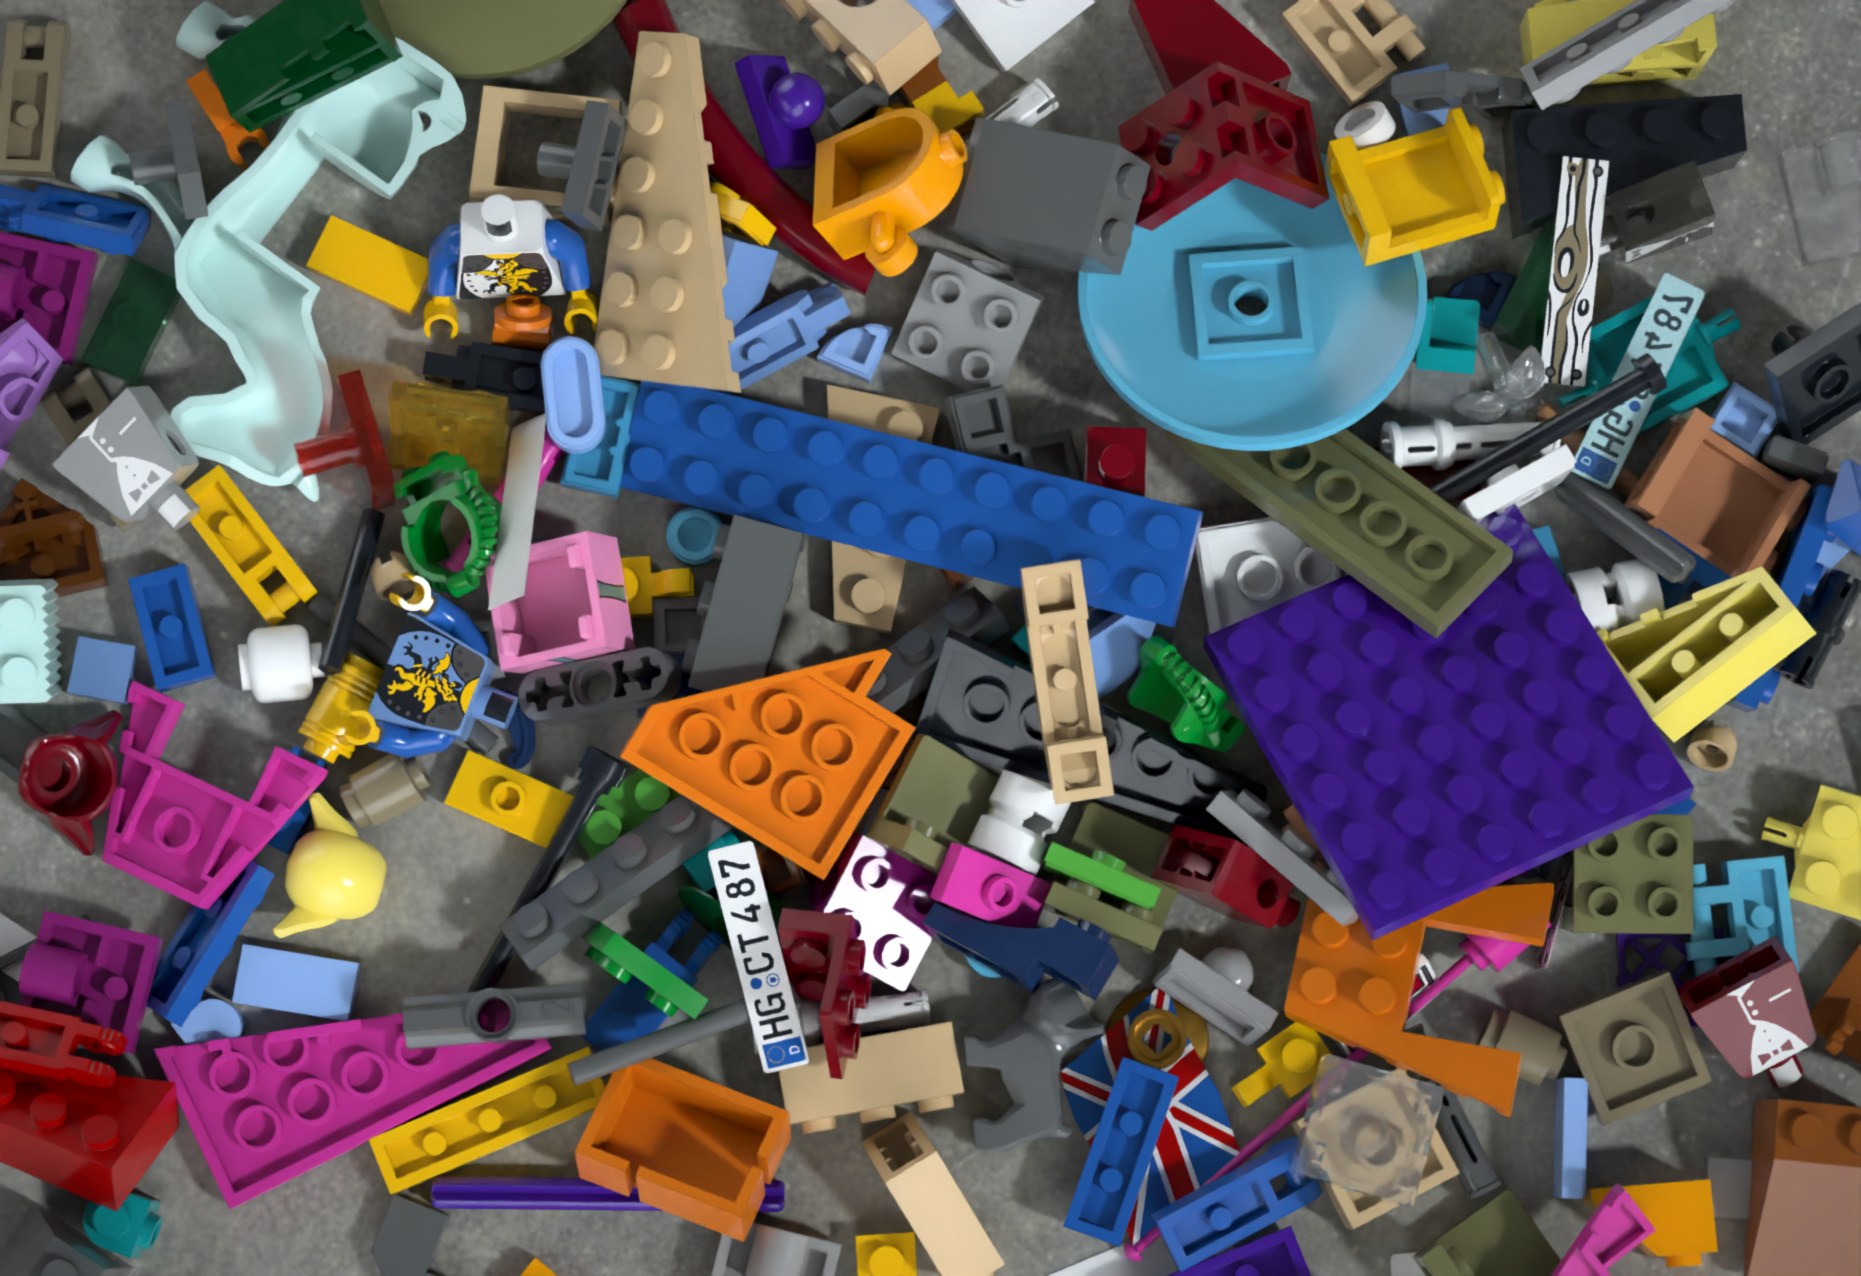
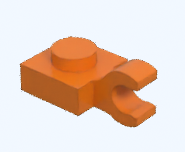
[186,69,271,171]

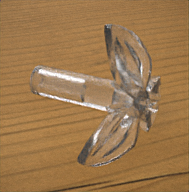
[1452,332,1546,423]

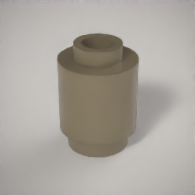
[339,754,431,828]
[1476,1008,1568,1086]

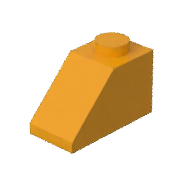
[1583,1179,1718,1267]

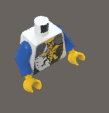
[423,194,600,339]

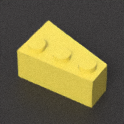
[1520,0,1717,87]

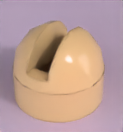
[371,551,419,601]
[1687,720,1737,772]

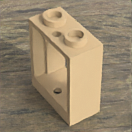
[469,85,627,226]

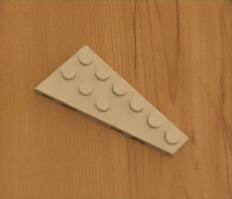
[594,31,741,393]

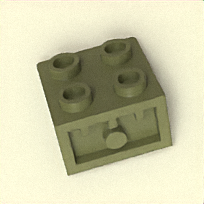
[866,734,999,876]
[1043,802,1178,955]
[1563,814,1694,934]
[1412,1190,1561,1276]

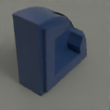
[1444,271,1517,331]

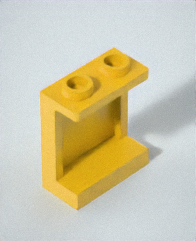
[1325,106,1505,267]

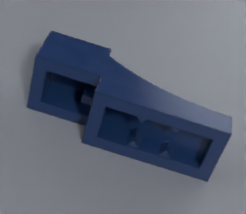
[923,903,1119,1001]

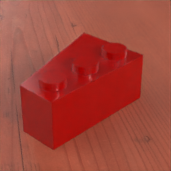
[0,1068,180,1212]

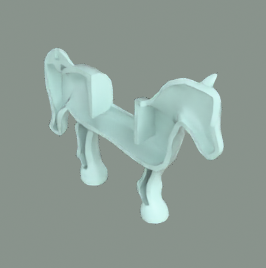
[71,1,467,502]

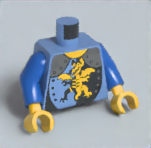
[336,572,518,758]

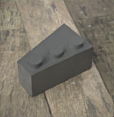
[681,515,807,691]

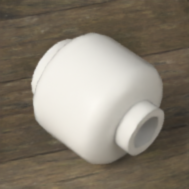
[238,624,325,703]

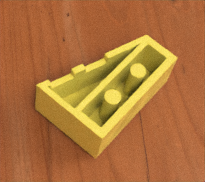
[1597,566,1816,743]

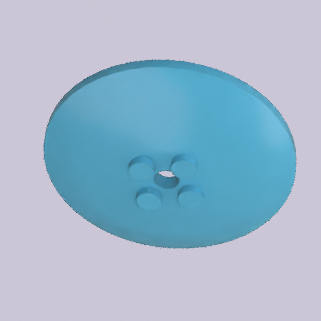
[1078,152,1427,451]

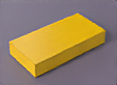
[306,215,429,317]

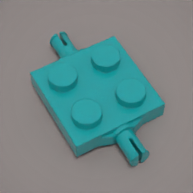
[1557,296,1741,437]

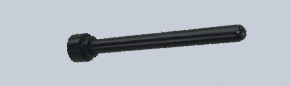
[468,745,630,992]

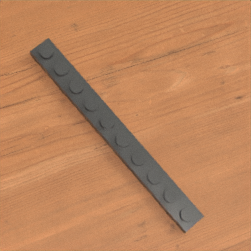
[498,586,1010,972]

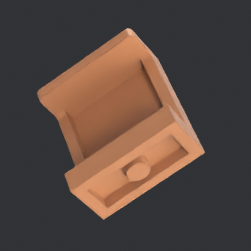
[1624,408,1811,578]

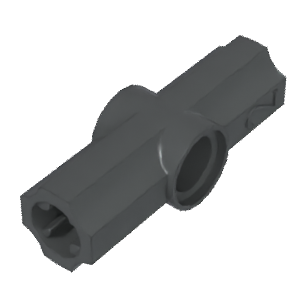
[402,983,587,1050]

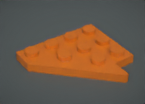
[619,649,916,880]

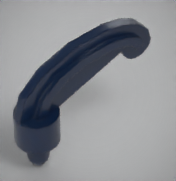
[498,689,536,770]

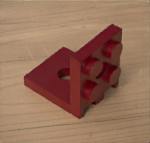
[1118,61,1330,231]

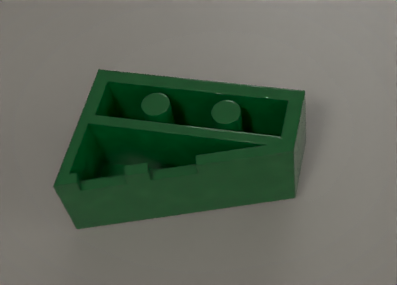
[205,0,403,133]

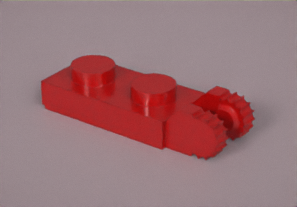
[0,1001,128,1089]

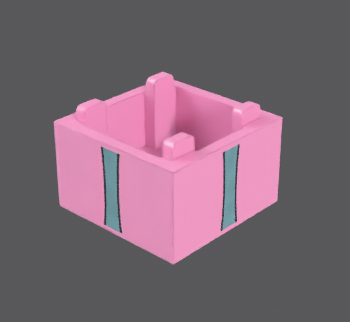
[485,531,635,675]

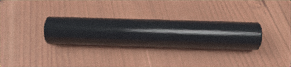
[318,508,385,675]

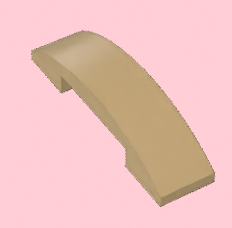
[1020,559,1114,805]

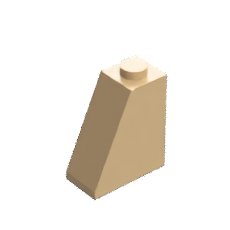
[861,1111,1005,1276]

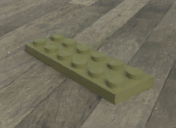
[1166,429,1514,639]

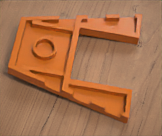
[1284,883,1555,1117]

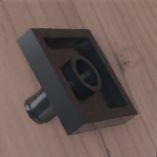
[1763,303,1861,445]

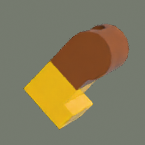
[896,56,984,136]

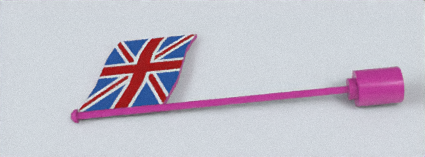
[1061,882,1552,1261]

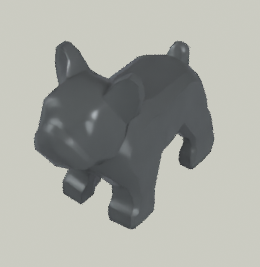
[964,978,1105,1151]

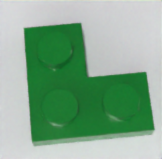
[581,922,709,1019]

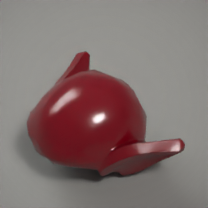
[18,710,122,856]

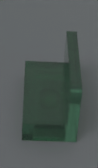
[1489,221,1601,361]

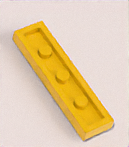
[369,1046,606,1195]

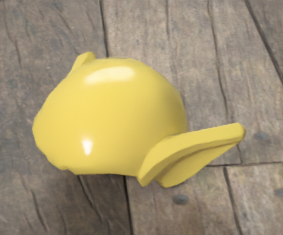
[273,793,387,938]

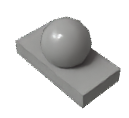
[1151,946,1279,1046]

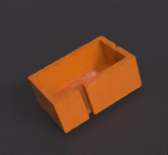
[574,1058,791,1242]

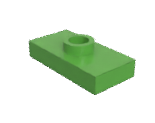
[1042,842,1162,912]

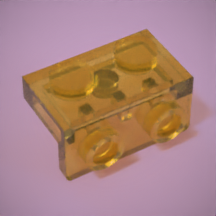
[385,381,510,484]

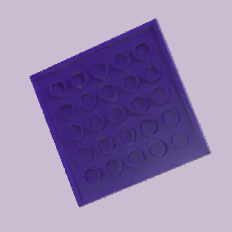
[1203,503,1694,940]

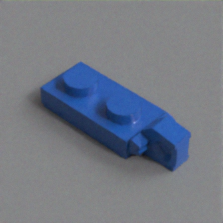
[0,184,152,256]

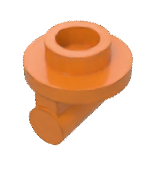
[492,294,552,351]

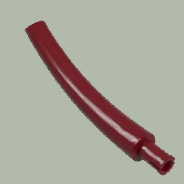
[613,0,876,296]

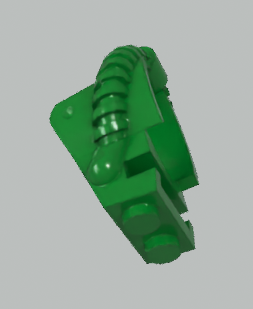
[392,451,502,598]
[1127,635,1246,753]

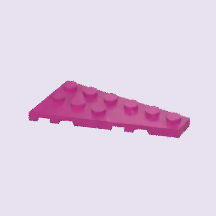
[154,1000,553,1209]

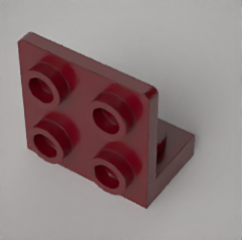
[778,908,871,1079]

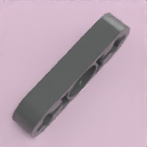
[518,647,682,726]

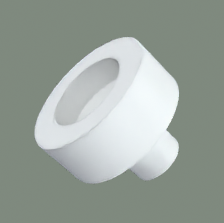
[1334,101,1396,151]

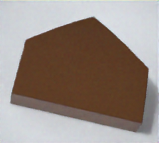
[0,478,109,598]

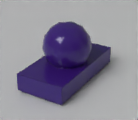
[735,55,825,169]

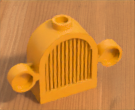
[813,103,967,277]

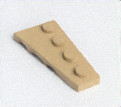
[827,384,940,635]

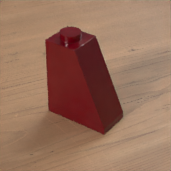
[1128,0,1291,95]

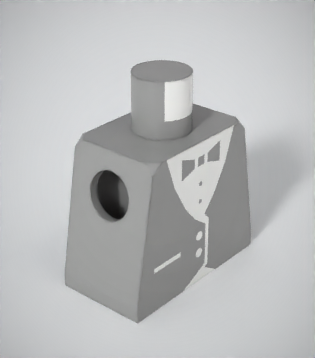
[52,386,200,531]

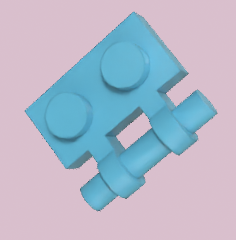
[1685,856,1799,977]

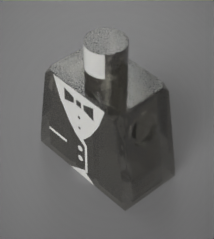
[1599,160,1715,264]

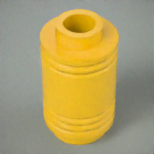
[298,652,384,764]

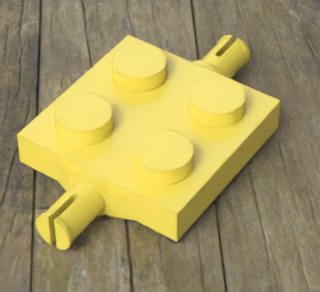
[1761,784,1861,920]

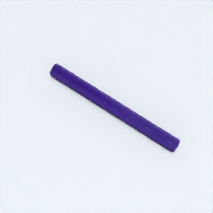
[431,1176,785,1212]

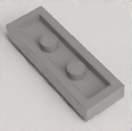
[1206,789,1359,926]

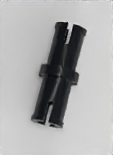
[1779,569,1861,689]

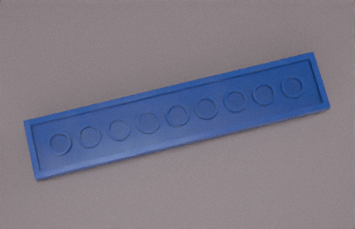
[620,381,1204,627]

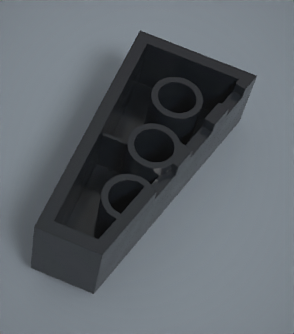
[1502,94,1747,239]

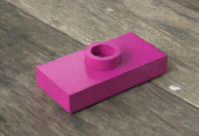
[930,842,1052,928]

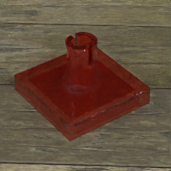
[293,369,395,510]

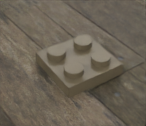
[1555,969,1713,1126]

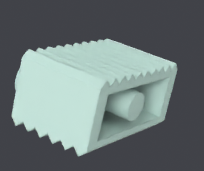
[0,579,63,704]

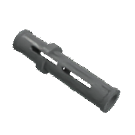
[1404,1023,1502,1200]

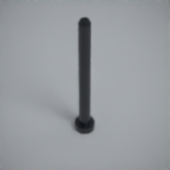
[1428,353,1667,503]

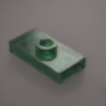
[80,259,181,387]

